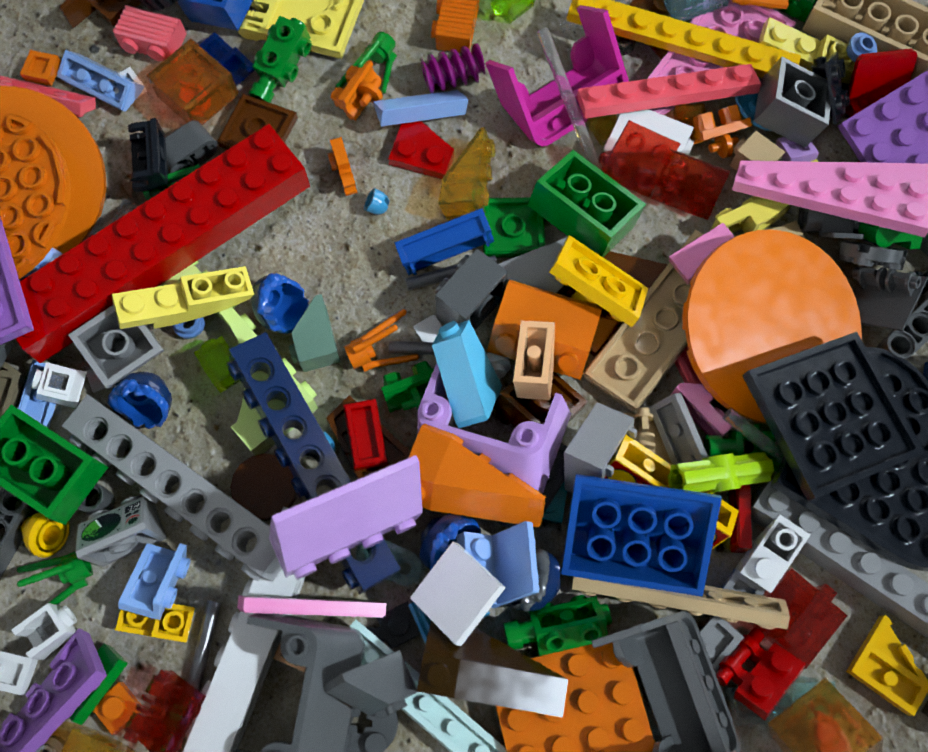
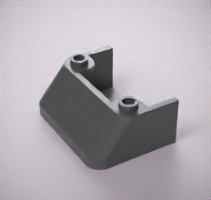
[591,611,741,752]
[233,613,365,752]

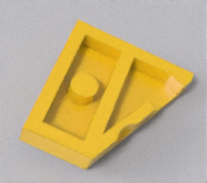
[846,615,928,716]

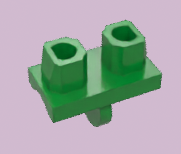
[381,361,434,413]

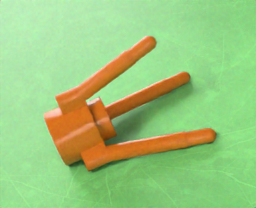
[344,309,419,372]

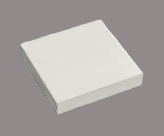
[410,541,506,646]

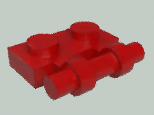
[716,628,806,720]

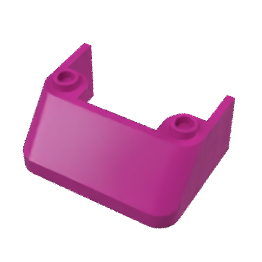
[485,5,629,146]

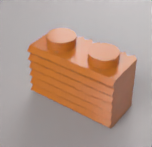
[431,0,479,53]

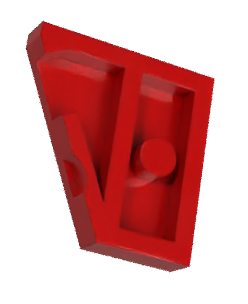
[388,121,454,180]

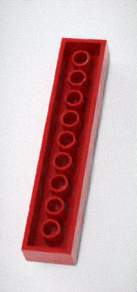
[16,124,310,363]

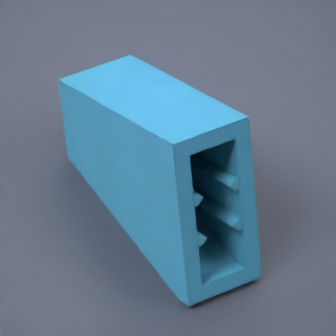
[432,320,502,429]

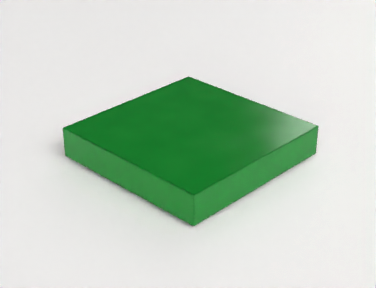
[482,197,545,258]

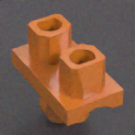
[331,60,383,121]
[689,104,752,158]

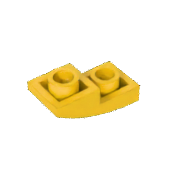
[115,604,195,643]

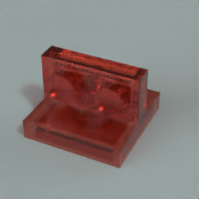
[748,568,848,669]

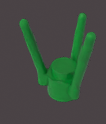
[335,32,397,94]
[17,551,93,606]

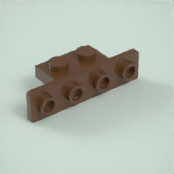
[59,0,141,28]

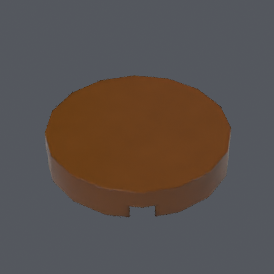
[230,453,297,521]

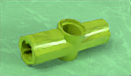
[668,452,774,493]

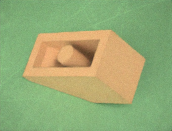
[513,320,555,400]

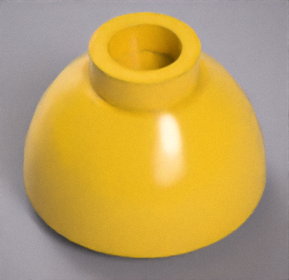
[21,512,70,558]

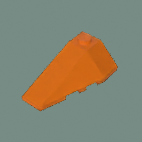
[408,423,546,528]

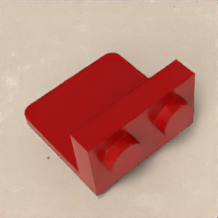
[846,49,917,117]

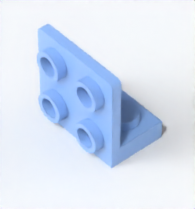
[456,521,539,608]

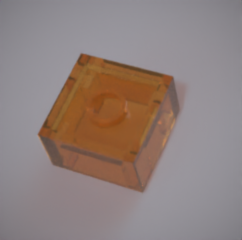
[146,38,239,125]
[768,678,883,752]

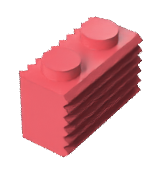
[113,5,187,62]

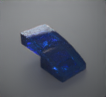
[194,32,255,88]

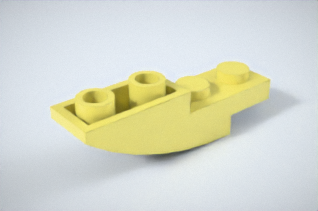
[758,17,855,84]
[710,159,818,233]
[112,266,254,329]

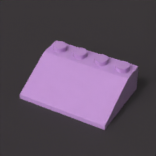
[269,455,423,579]

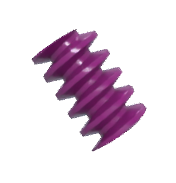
[421,43,485,93]

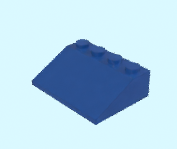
[561,474,722,597]

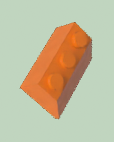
[487,279,603,380]

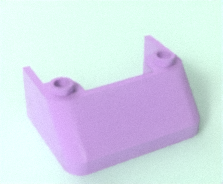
[417,363,571,494]

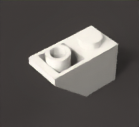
[736,514,811,593]

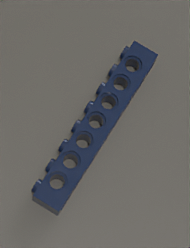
[226,332,401,595]

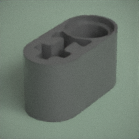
[166,121,218,174]

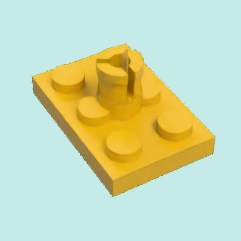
[549,235,648,327]

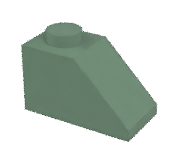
[289,294,341,372]

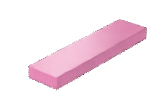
[237,595,386,618]

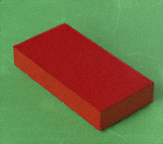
[343,399,388,471]
[729,484,752,553]

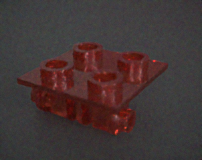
[598,120,680,197]
[651,149,730,220]
[123,668,206,752]

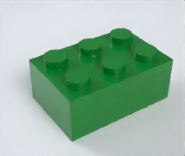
[528,150,646,257]
[0,404,108,525]

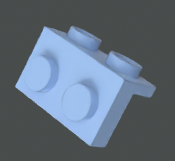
[118,543,191,620]

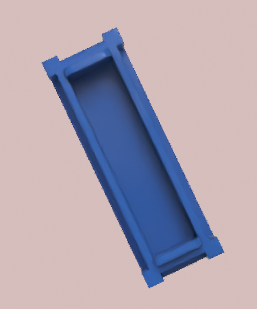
[395,208,495,275]

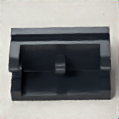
[128,118,169,193]

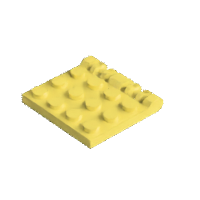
[238,0,364,59]

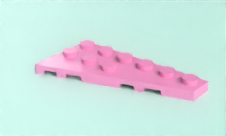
[647,0,797,115]
[732,160,928,238]

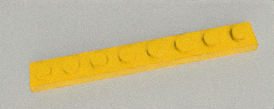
[566,0,802,78]

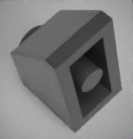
[323,650,417,716]

